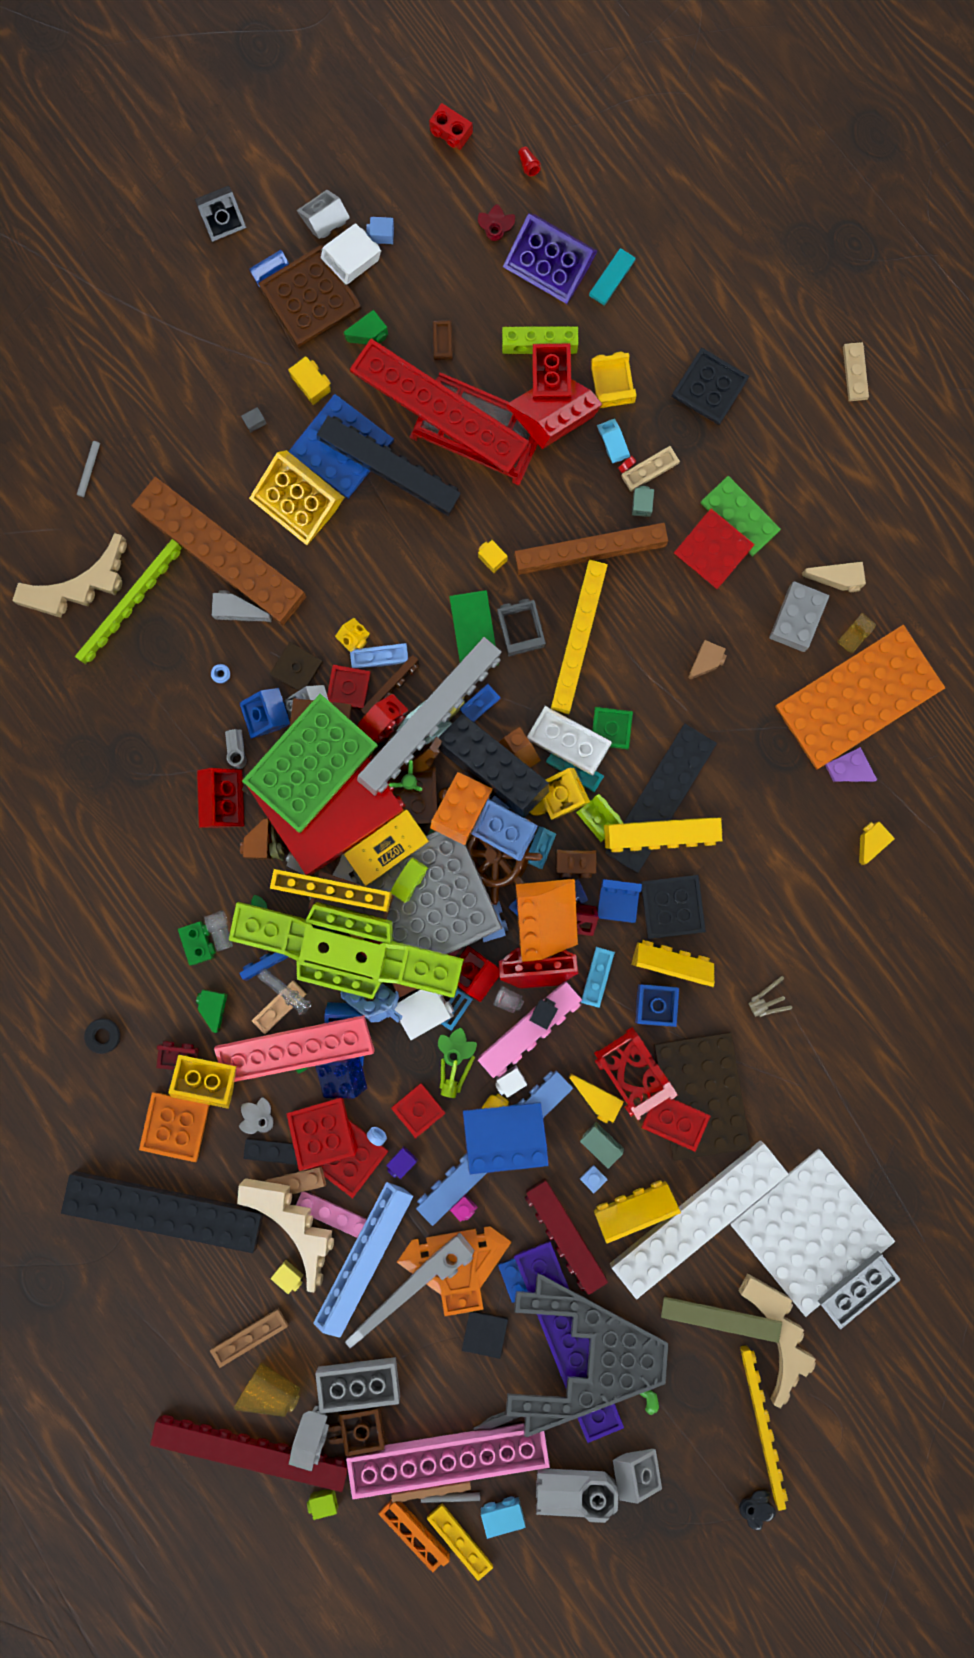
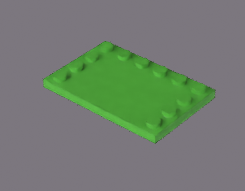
[242,694,379,833]

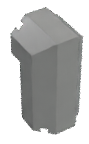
[536,1469,618,1523]

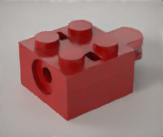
[357,694,409,743]

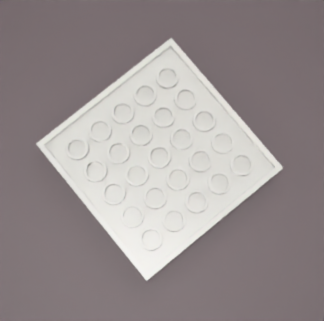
[729,1149,895,1317]

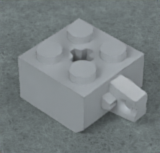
[289,1406,329,1471]

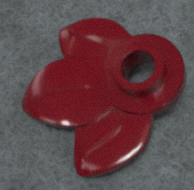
[478,204,515,241]

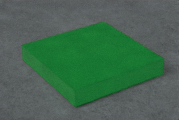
[592,707,633,750]

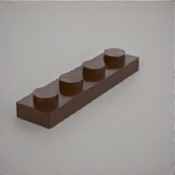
[361,655,419,715]

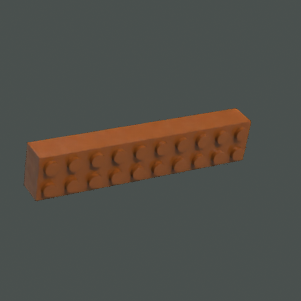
[131,477,306,626]

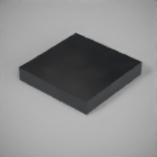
[462,1311,508,1359]

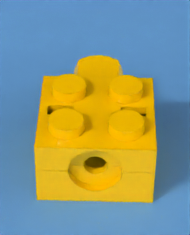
[530,768,590,820]

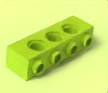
[502,327,578,354]

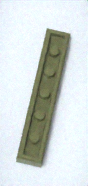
[661,1297,782,1343]

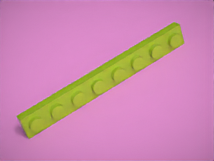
[75,539,182,664]

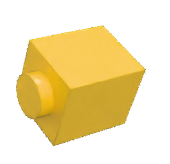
[478,540,508,573]

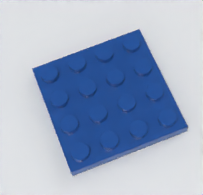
[288,394,394,499]

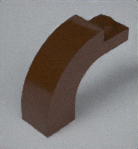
[374,734,442,773]

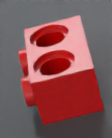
[429,103,473,150]

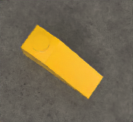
[569,1073,624,1123]

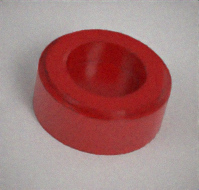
[618,456,636,473]

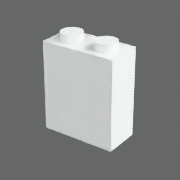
[321,223,381,285]
[395,990,454,1040]

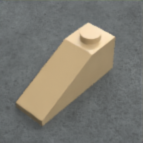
[802,562,866,592]

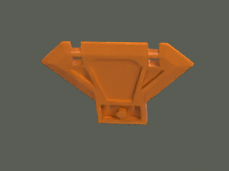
[397,1226,511,1316]

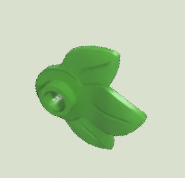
[438,1028,477,1066]

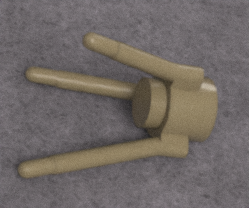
[748,976,793,1017]

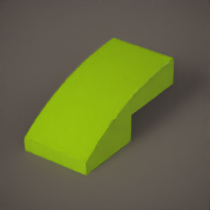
[390,858,428,903]

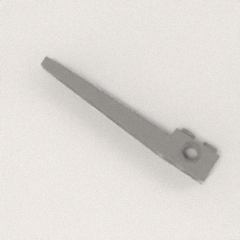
[345,1232,475,1348]

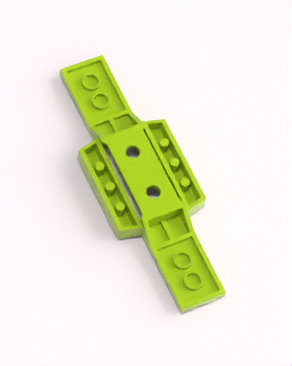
[229,902,464,999]

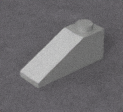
[212,590,272,622]

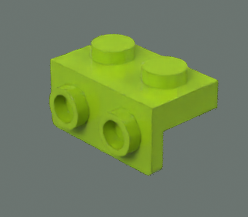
[577,794,623,842]

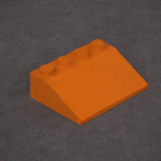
[516,879,578,962]

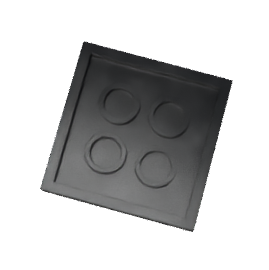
[671,347,750,425]
[641,875,706,939]

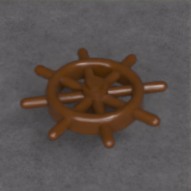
[466,804,543,905]

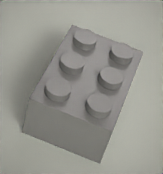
[769,582,829,652]

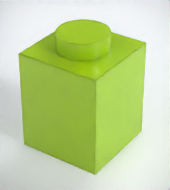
[307,1489,339,1520]

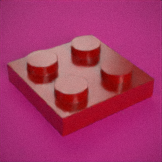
[327,665,371,709]
[391,1083,446,1138]

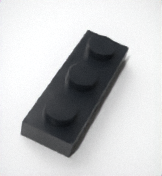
[243,1138,298,1165]

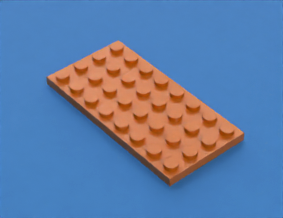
[775,624,945,770]

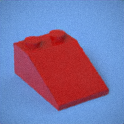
[532,343,571,398]

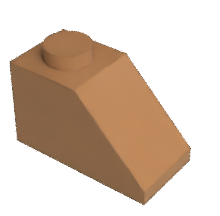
[688,640,727,679]

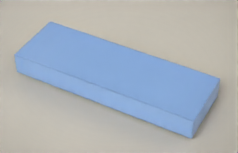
[350,643,408,669]

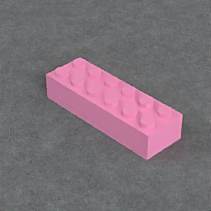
[478,981,582,1078]

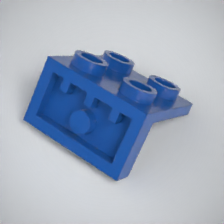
[598,879,642,923]

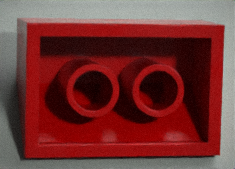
[197,768,244,828]

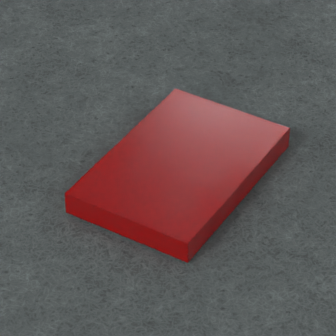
[641,1092,710,1152]

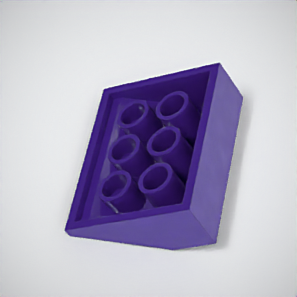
[503,213,597,304]

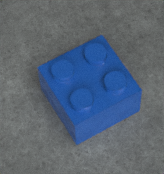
[635,984,679,1027]

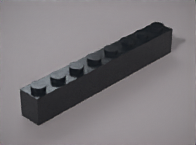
[317,415,461,516]

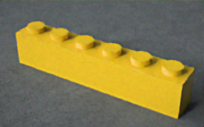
[604,817,722,852]
[270,869,392,912]

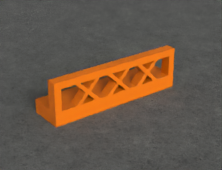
[378,1499,450,1572]

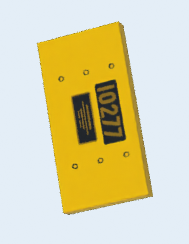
[344,810,429,886]

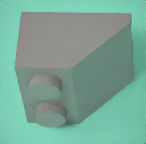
[297,190,350,239]
[613,1449,662,1504]

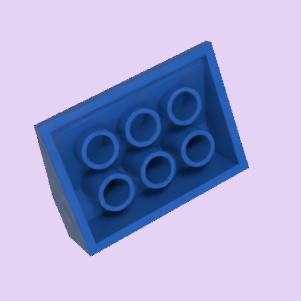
[463,1102,548,1175]

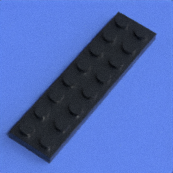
[605,723,717,873]

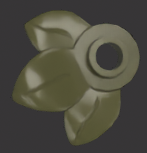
[269,825,285,861]

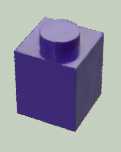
[386,1146,418,1179]

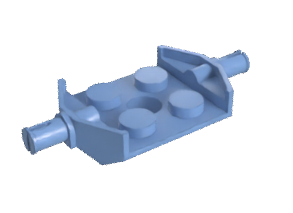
[340,983,403,1023]

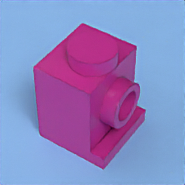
[450,1194,478,1222]

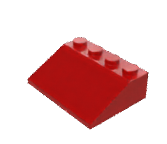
[506,379,602,449]

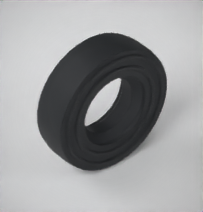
[84,1019,120,1054]

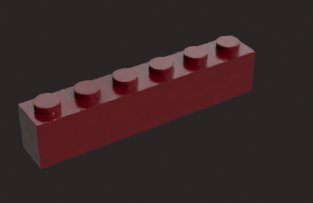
[525,1178,608,1295]

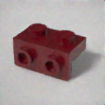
[156,1041,199,1070]

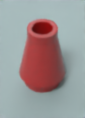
[518,146,541,177]

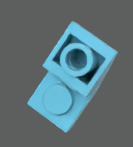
[597,418,630,463]

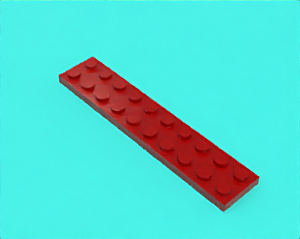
[350,339,529,474]

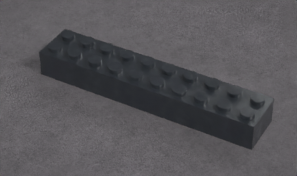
[61,1171,264,1253]

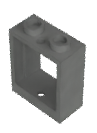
[497,599,546,657]

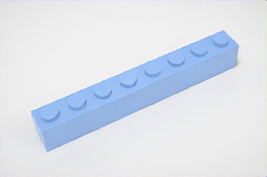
[313,1182,413,1337]

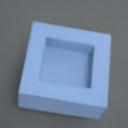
[580,1165,607,1193]

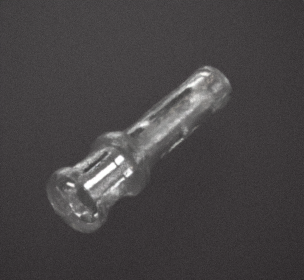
[258,969,312,1016]

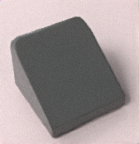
[241,407,267,433]

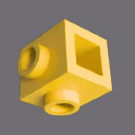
[335,618,370,652]

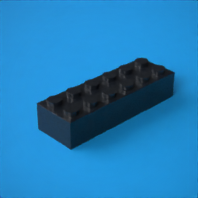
[438,713,549,818]

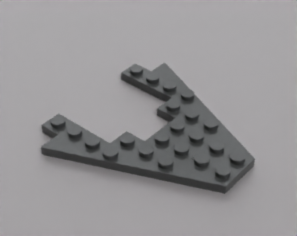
[506,1273,668,1437]

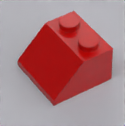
[458,946,500,1002]

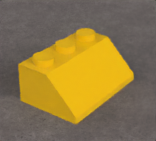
[169,1055,236,1109]

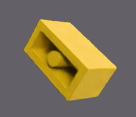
[288,356,331,405]

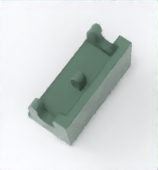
[580,1122,624,1169]

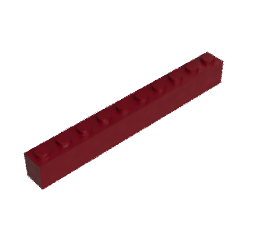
[150,1415,348,1492]

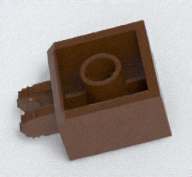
[555,850,596,879]
[328,1406,386,1456]

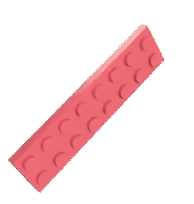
[214,1015,375,1082]

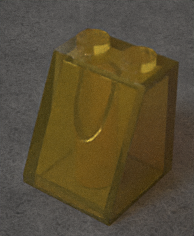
[234,1363,300,1417]

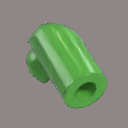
[640,1390,659,1415]

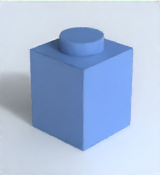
[366,217,394,244]

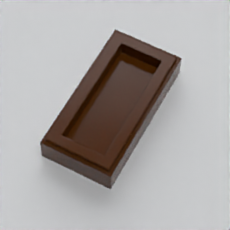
[433,320,453,360]

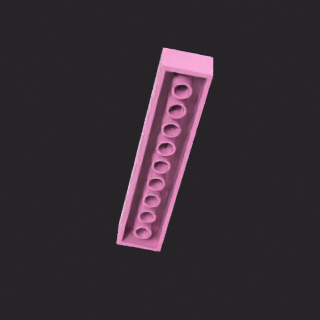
[346,1423,550,1499]

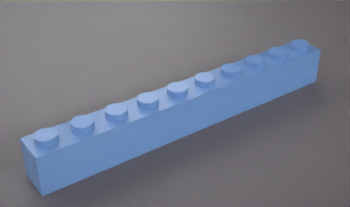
[416,1070,573,1226]

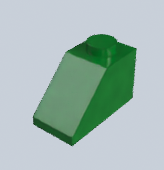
[344,310,388,345]
[196,989,228,1033]

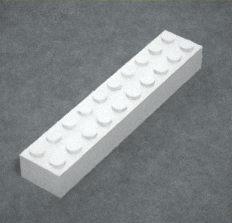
[610,1141,789,1300]

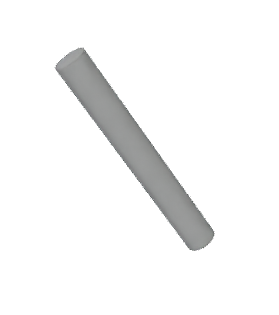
[77,441,100,497]
[421,1492,480,1503]

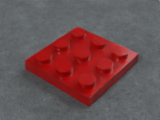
[674,509,755,589]
[286,1098,356,1171]
[315,1119,389,1198]

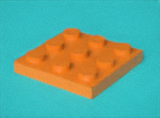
[139,1092,210,1162]

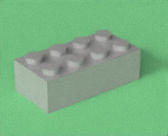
[316,1357,400,1414]

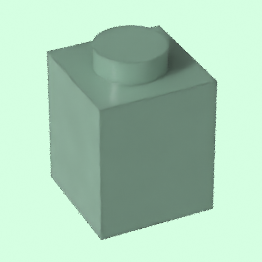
[632,486,654,517]

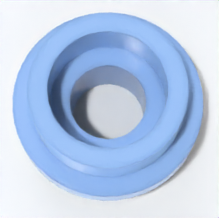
[211,664,230,683]

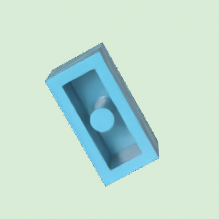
[481,1497,526,1539]

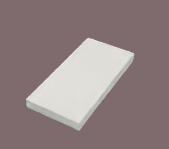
[527,706,612,776]

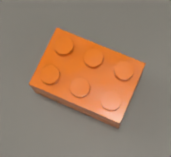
[430,772,492,845]

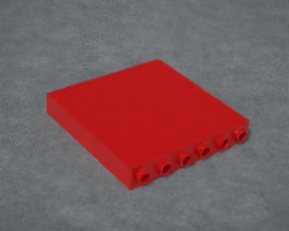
[242,755,405,876]

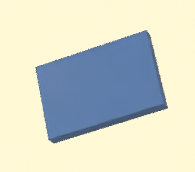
[471,799,538,861]

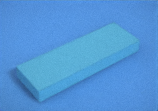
[581,947,615,1008]

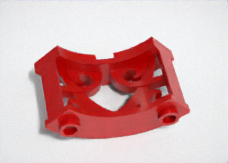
[594,1027,678,1120]

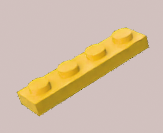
[427,1503,493,1581]

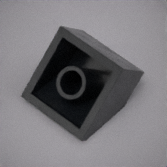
[195,185,246,242]

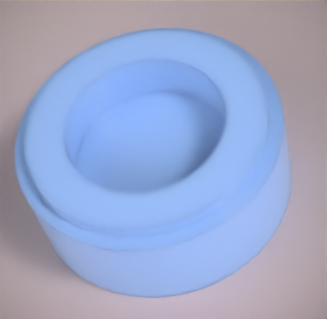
[367,1127,387,1146]

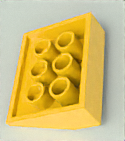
[249,451,345,545]
[631,940,715,987]
[594,1180,681,1243]

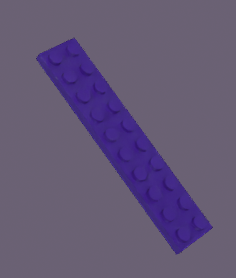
[514,1241,624,1443]

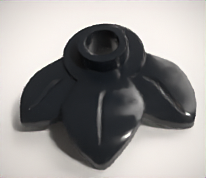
[739,1490,776,1530]

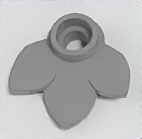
[239,1097,274,1134]

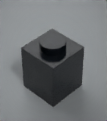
[529,998,558,1030]

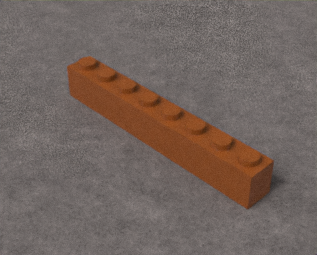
[514,523,668,575]

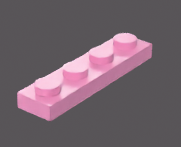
[296,1191,367,1238]

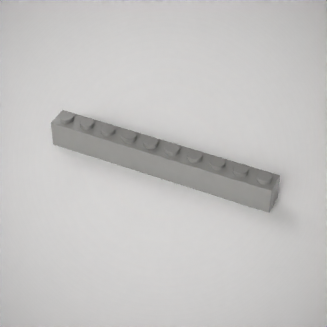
[357,637,501,796]

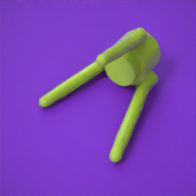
[439,1056,475,1098]

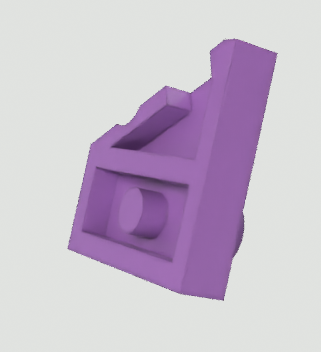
[825,747,877,782]

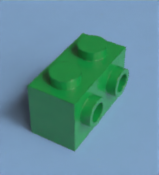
[178,922,216,966]

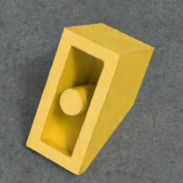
[859,822,895,865]

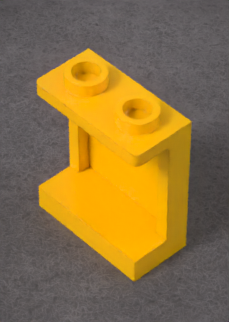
[591,352,636,408]

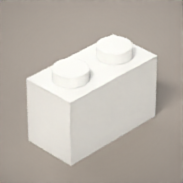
[495,1065,527,1097]

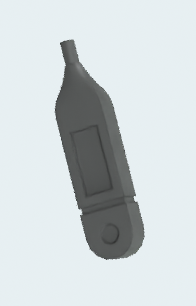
[474,1411,519,1431]

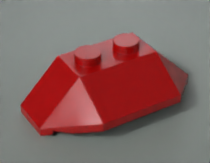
[499,948,578,989]

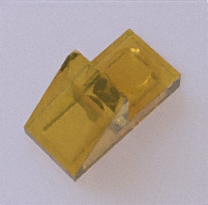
[837,613,876,654]

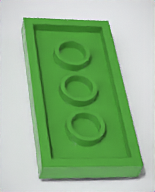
[701,476,781,557]

